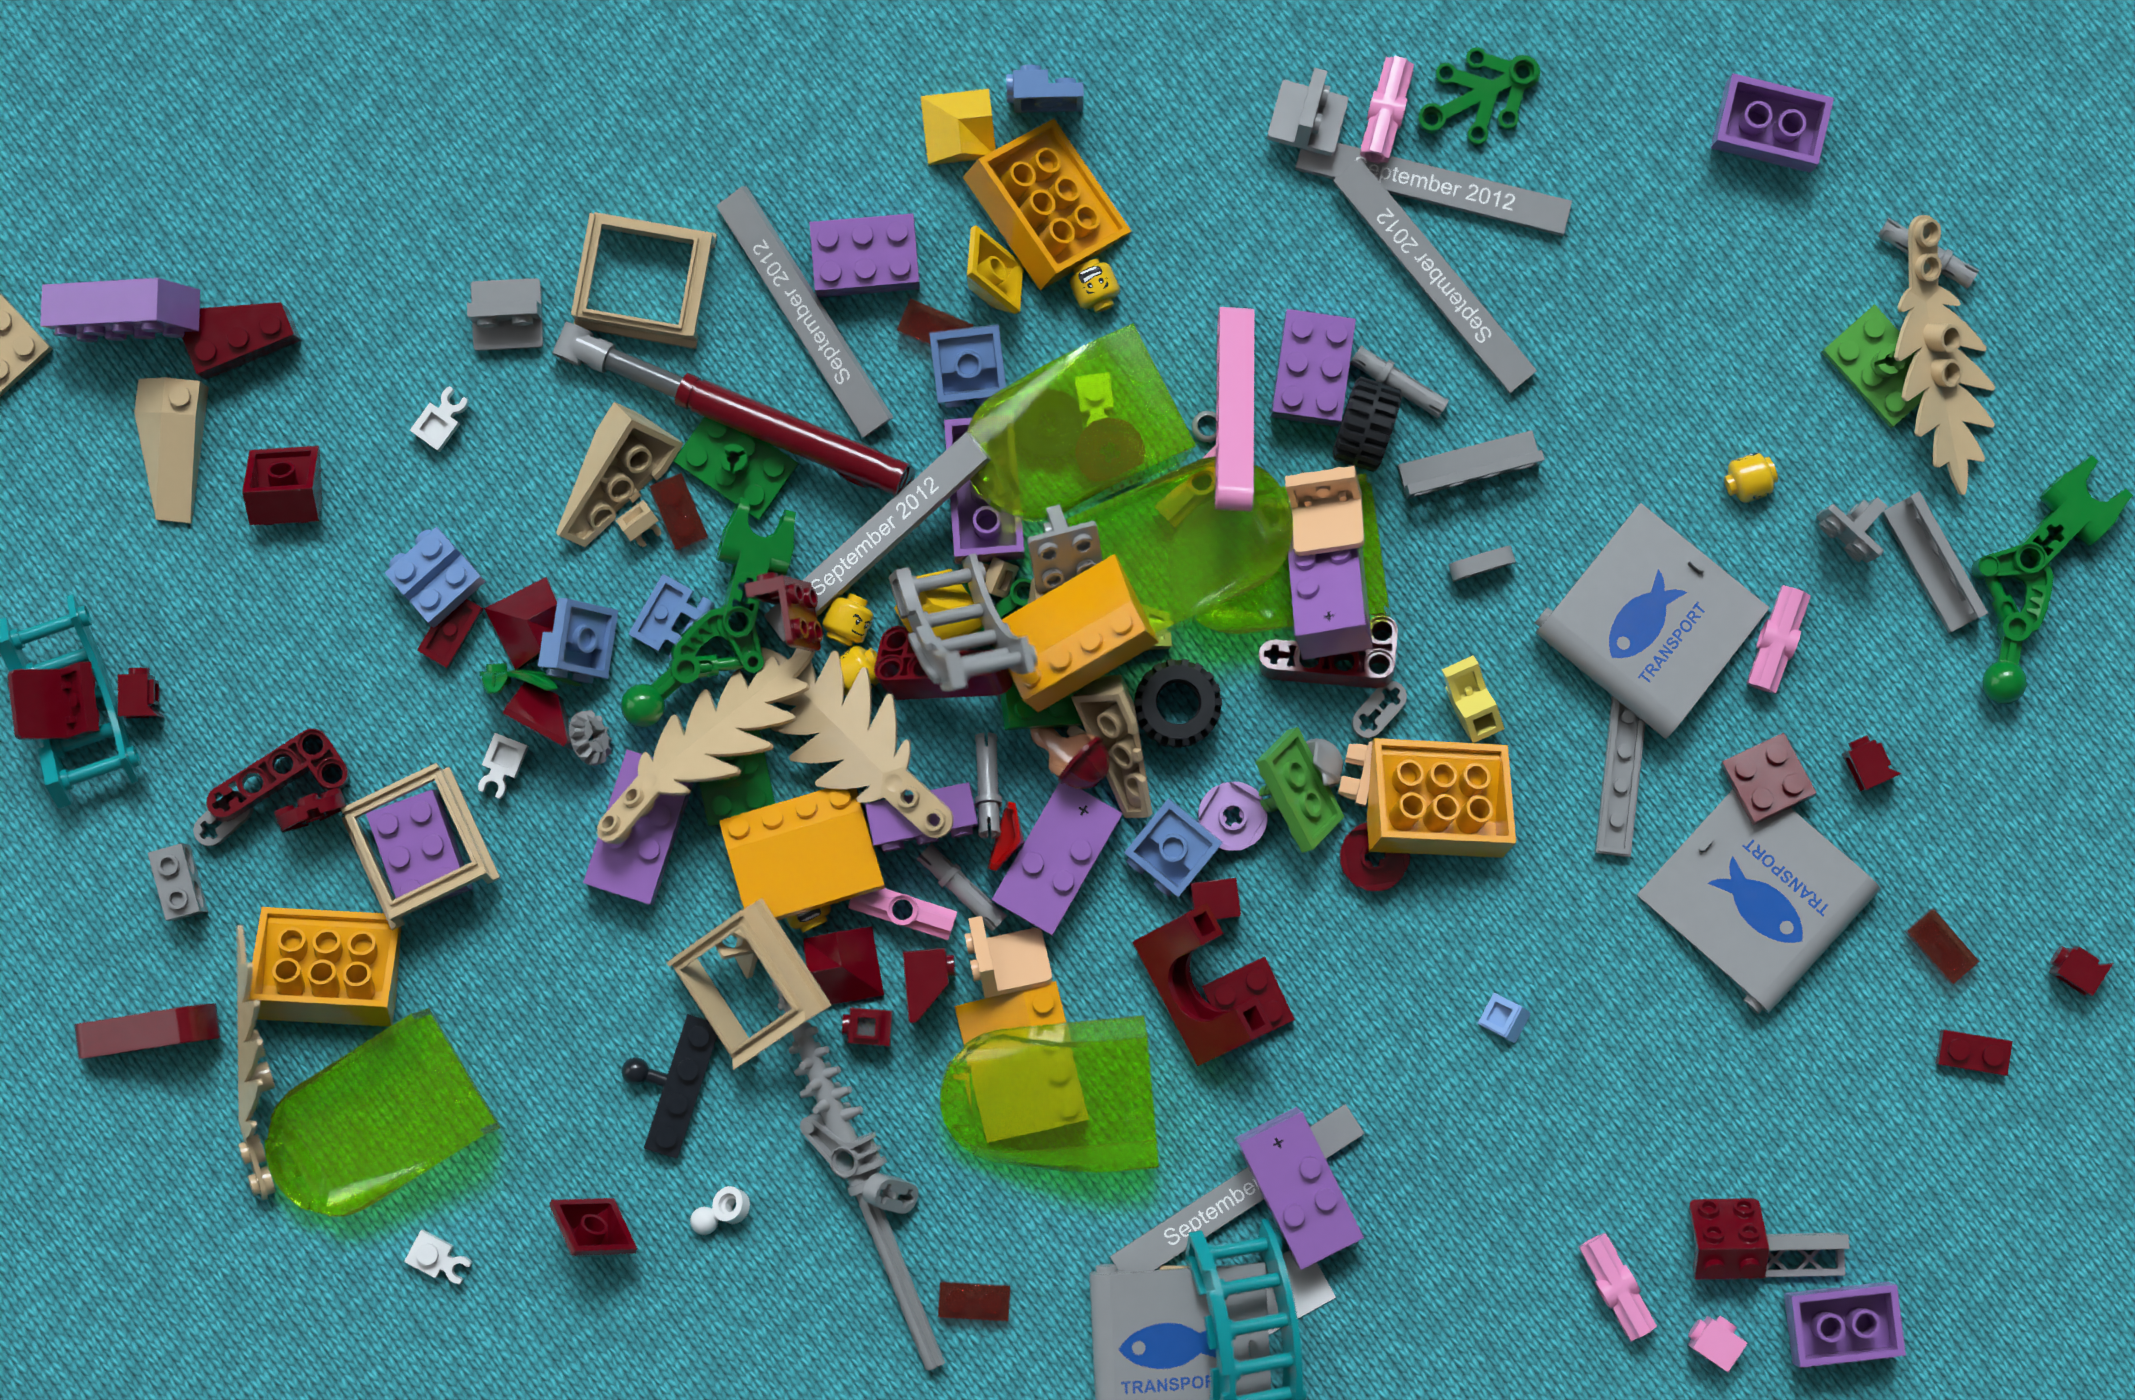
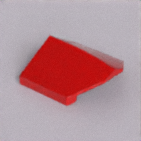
[987,801,1025,871]

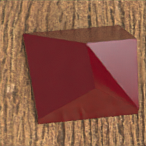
[484,577,558,670]
[502,681,573,750]
[803,926,884,1005]
[549,1198,638,1256]

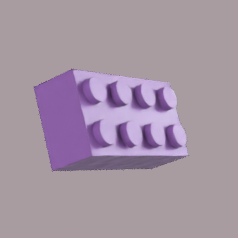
[40,278,200,342]

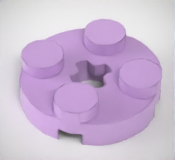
[1198,782,1268,851]

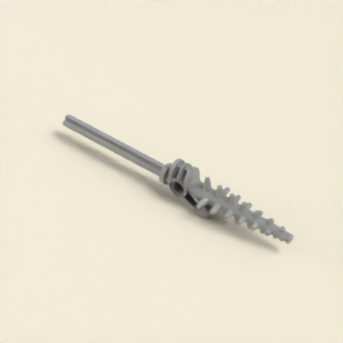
[772,981,945,1371]

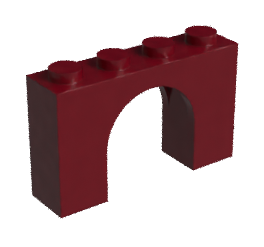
[1132,903,1273,1066]

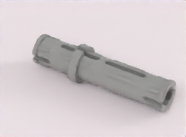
[1877,218,1979,289]
[1350,345,1449,419]
[975,732,1002,838]
[917,843,1007,931]

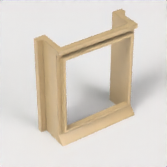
[571,212,717,349]
[341,763,501,930]
[666,898,831,1070]

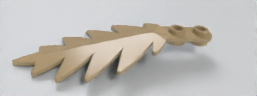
[1894,215,1995,495]
[760,647,954,838]
[597,650,815,844]
[237,925,276,1200]

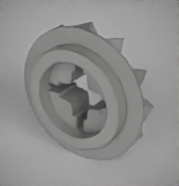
[569,710,613,766]

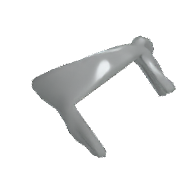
[1306,738,1343,788]

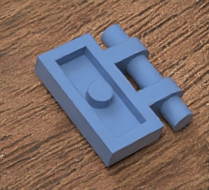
[628,574,715,658]

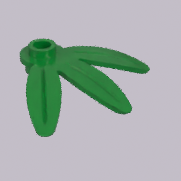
[479,663,582,694]

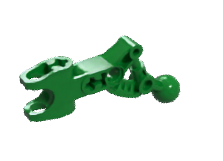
[1971,455,2133,704]
[620,497,796,728]

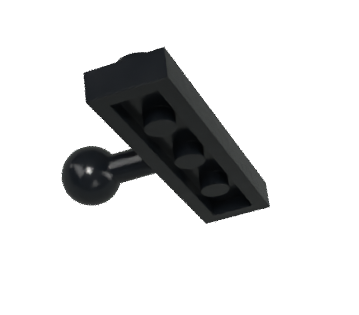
[621,1014,717,1159]

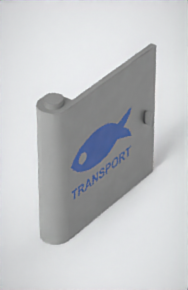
[1534,502,1770,739]
[1637,789,1881,1014]
[1089,1262,1271,1400]

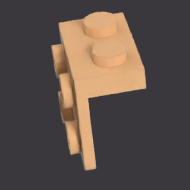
[1285,466,1365,556]
[964,916,1053,998]

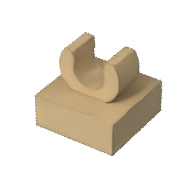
[616,500,661,547]
[978,557,1019,598]

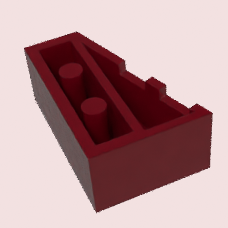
[182,302,302,380]

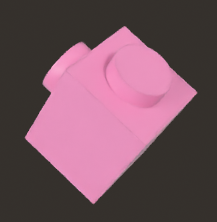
[1688,1315,1748,1372]

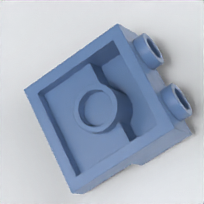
[1006,65,1084,113]
[929,324,1007,407]
[385,526,486,628]
[538,598,618,684]
[1124,798,1223,897]

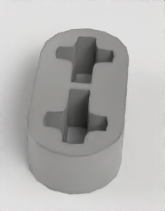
[1448,545,1516,581]
[1351,681,1407,739]
[193,791,254,846]
[863,1173,918,1214]

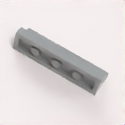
[1397,430,1545,499]
[1881,491,1988,633]
[1766,1232,1849,1277]

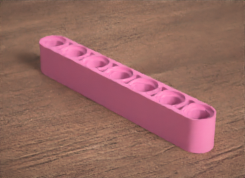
[1215,307,1254,511]

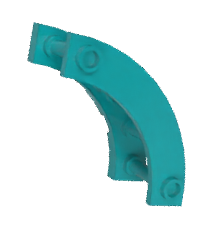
[0,594,141,809]
[1185,1218,1306,1400]

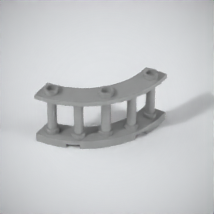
[889,553,1037,691]

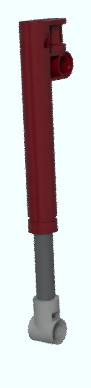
[552,322,916,497]

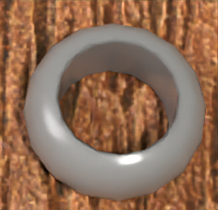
[1192,411,1216,442]

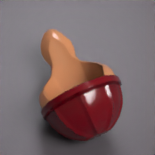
[1030,728,1110,789]

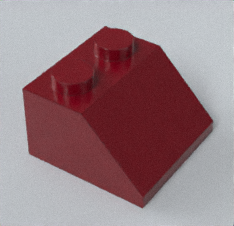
[242,446,322,526]
[903,948,956,1023]

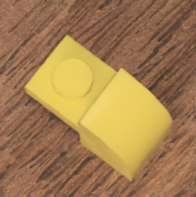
[1442,655,1504,743]

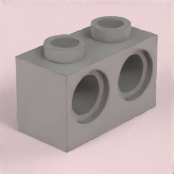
[148,843,208,921]

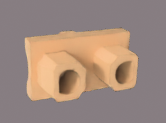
[1338,741,1372,807]

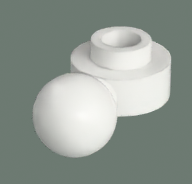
[690,1186,750,1235]

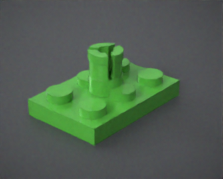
[1821,304,1925,428]
[1255,727,1345,853]

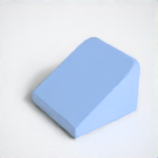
[1478,993,1530,1043]

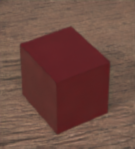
[1189,878,1241,920]

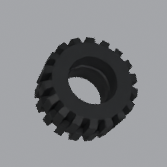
[1333,377,1402,472]
[1134,659,1222,748]

